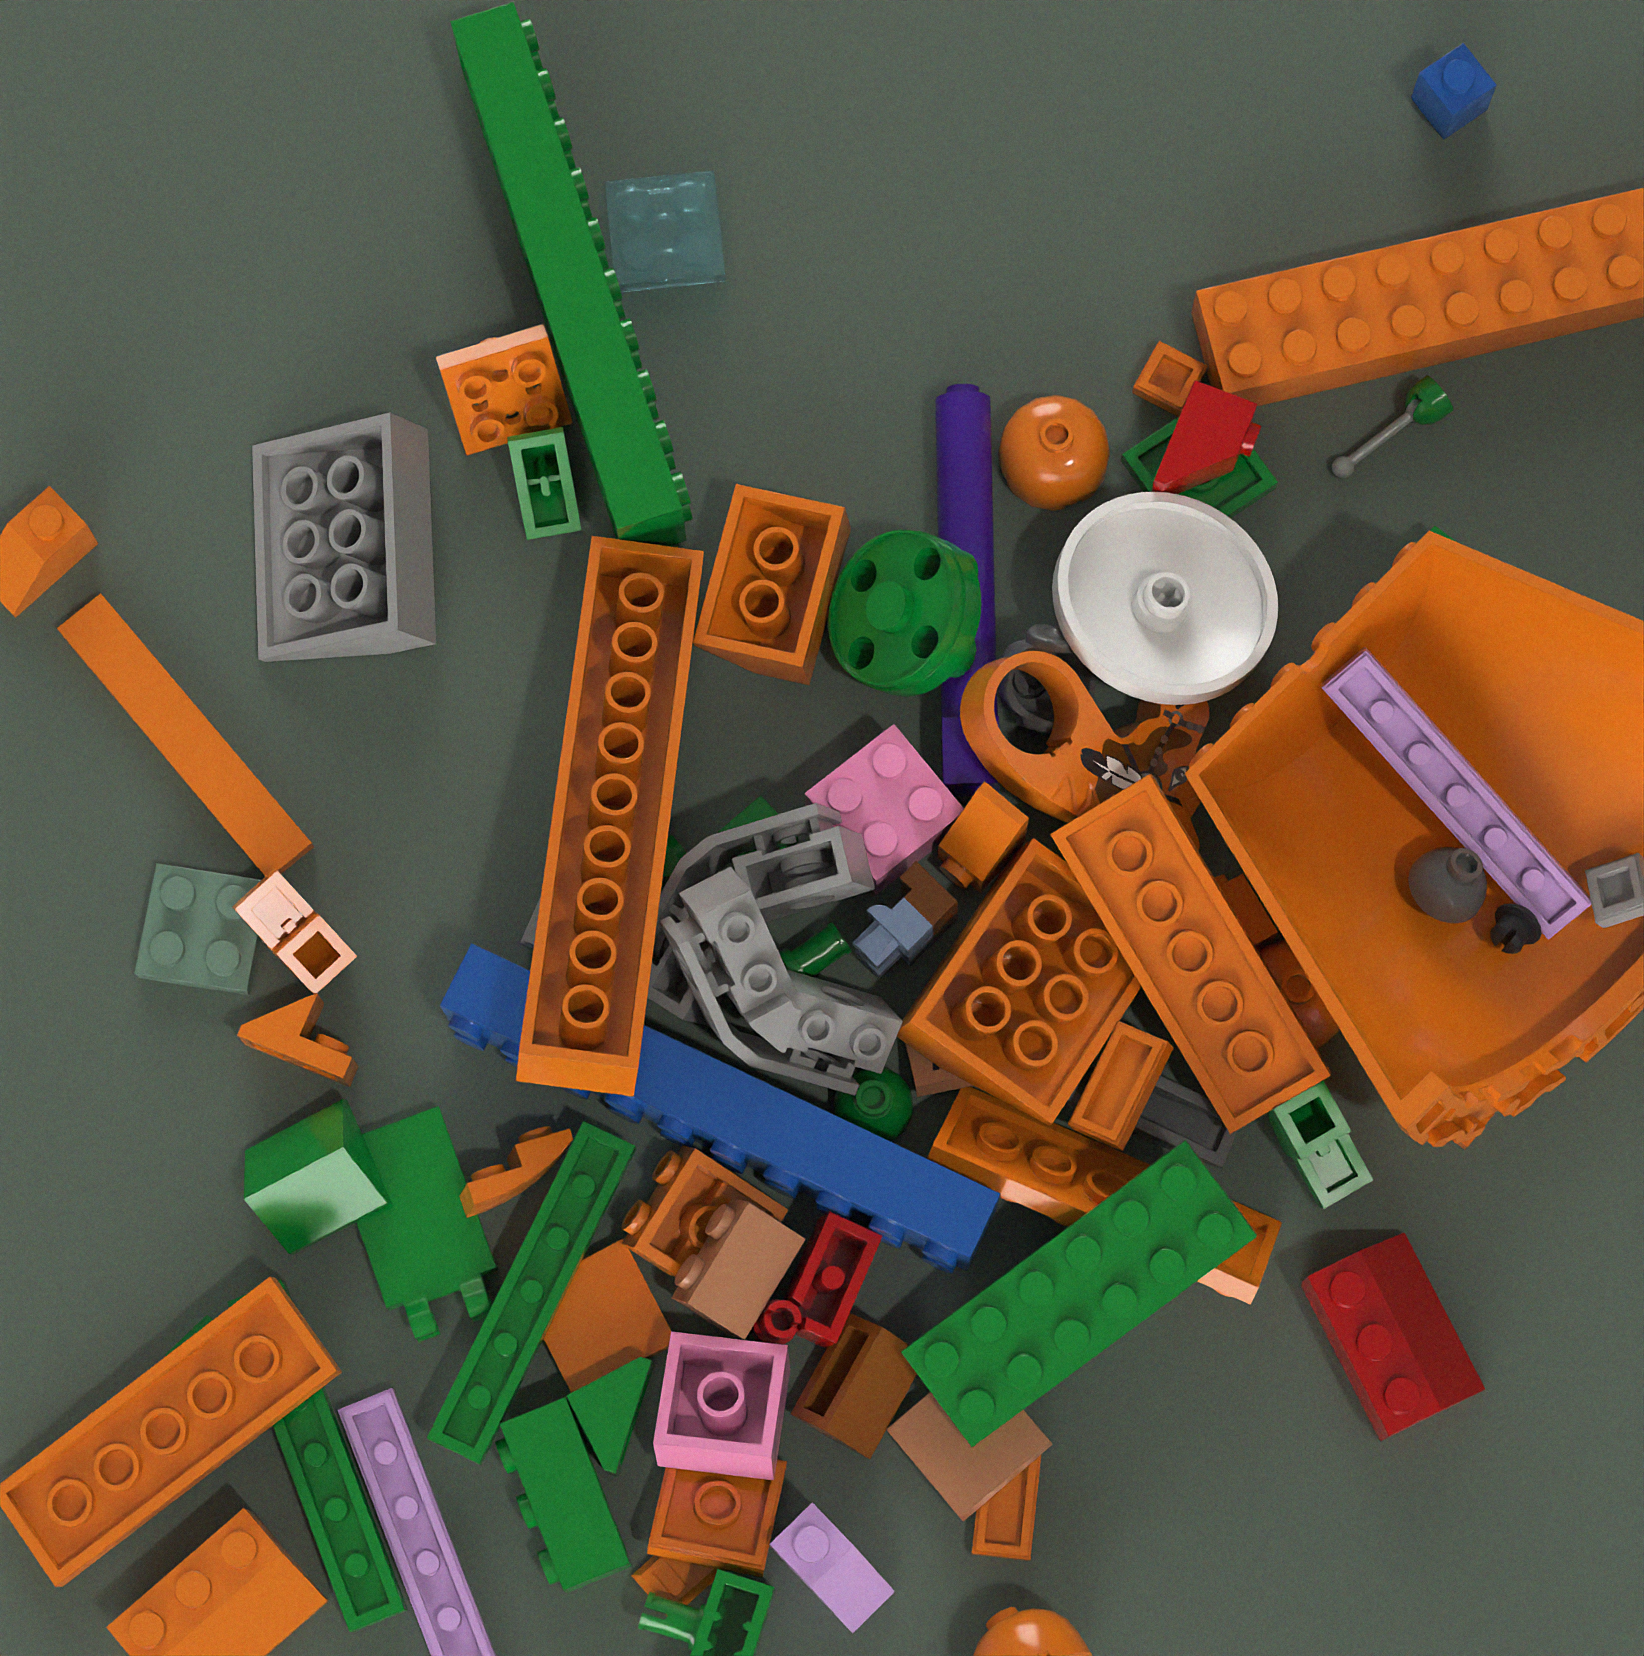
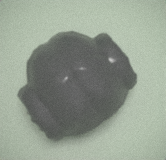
[998,624,1097,735]

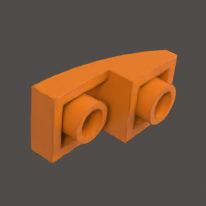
[459,1126,573,1218]

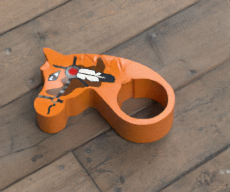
[960,651,1210,850]

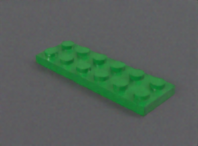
[901,1139,1257,1447]

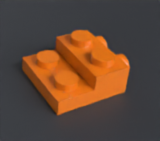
[621,1145,788,1277]

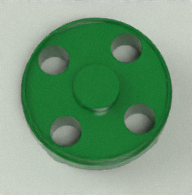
[828,530,981,697]

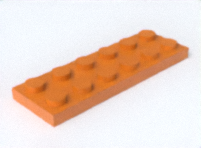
[1050,774,1332,1134]
[927,1086,1282,1305]
[0,1277,342,1587]

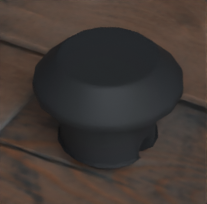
[1490,904,1542,954]

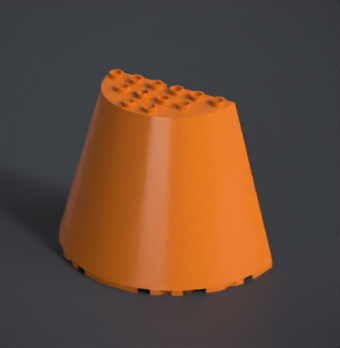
[1185,530,1644,1147]

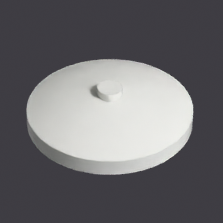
[1052,492,1278,705]

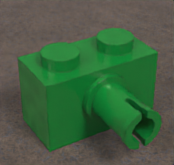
[638,1569,776,1656]

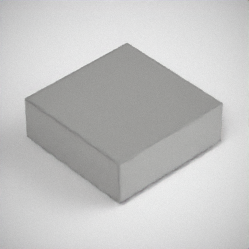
[1585,853,1644,928]

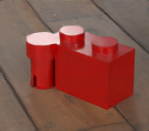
[750,1212,883,1348]

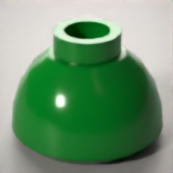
[833,1067,913,1141]

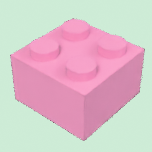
[805,724,964,895]
[653,1331,790,1480]

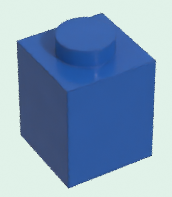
[1411,43,1497,140]

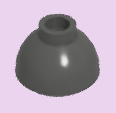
[1408,847,1487,923]

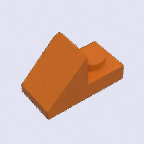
[237,994,359,1087]

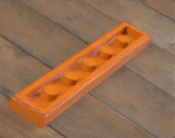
[57,593,314,876]

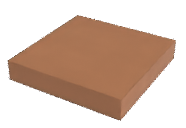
[886,1392,1053,1522]

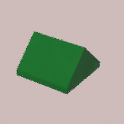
[244,1099,392,1255]

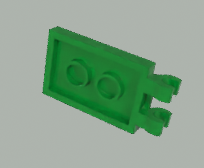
[357,1106,498,1343]

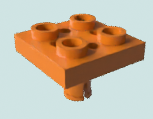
[436,324,573,456]

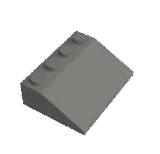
[252,412,436,662]

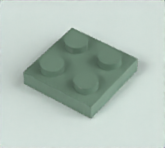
[134,863,261,996]

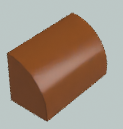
[791,1313,917,1459]

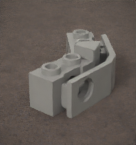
[647,803,875,1025]
[660,867,903,1095]

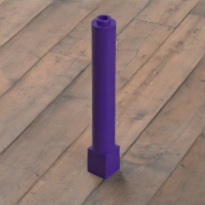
[935,384,1000,796]

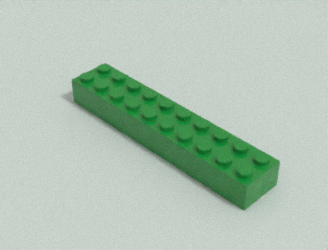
[450,2,693,546]

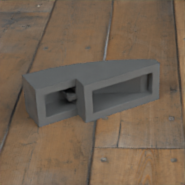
[1064,1052,1238,1168]

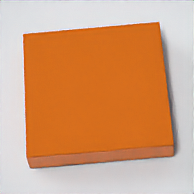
[544,1238,671,1393]
[647,1459,787,1577]

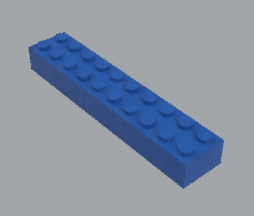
[440,943,1000,1274]

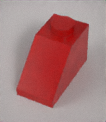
[1151,380,1262,494]

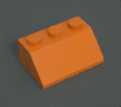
[693,484,851,685]
[106,1508,328,1656]

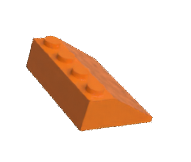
[896,838,1142,1125]

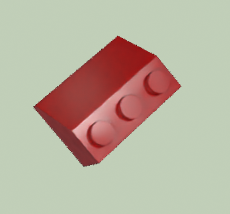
[1300,1232,1486,1442]

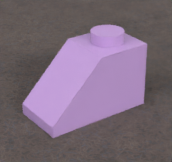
[770,1502,895,1633]

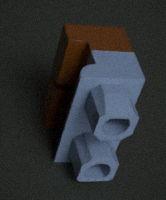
[853,861,958,978]

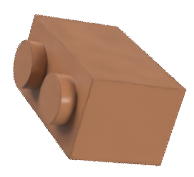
[671,1198,805,1340]

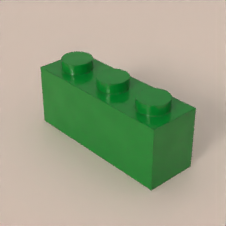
[495,1397,632,1593]

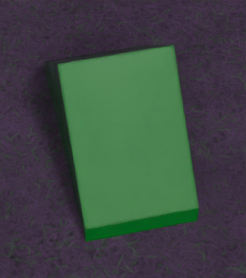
[507,427,582,540]
[566,1357,654,1477]

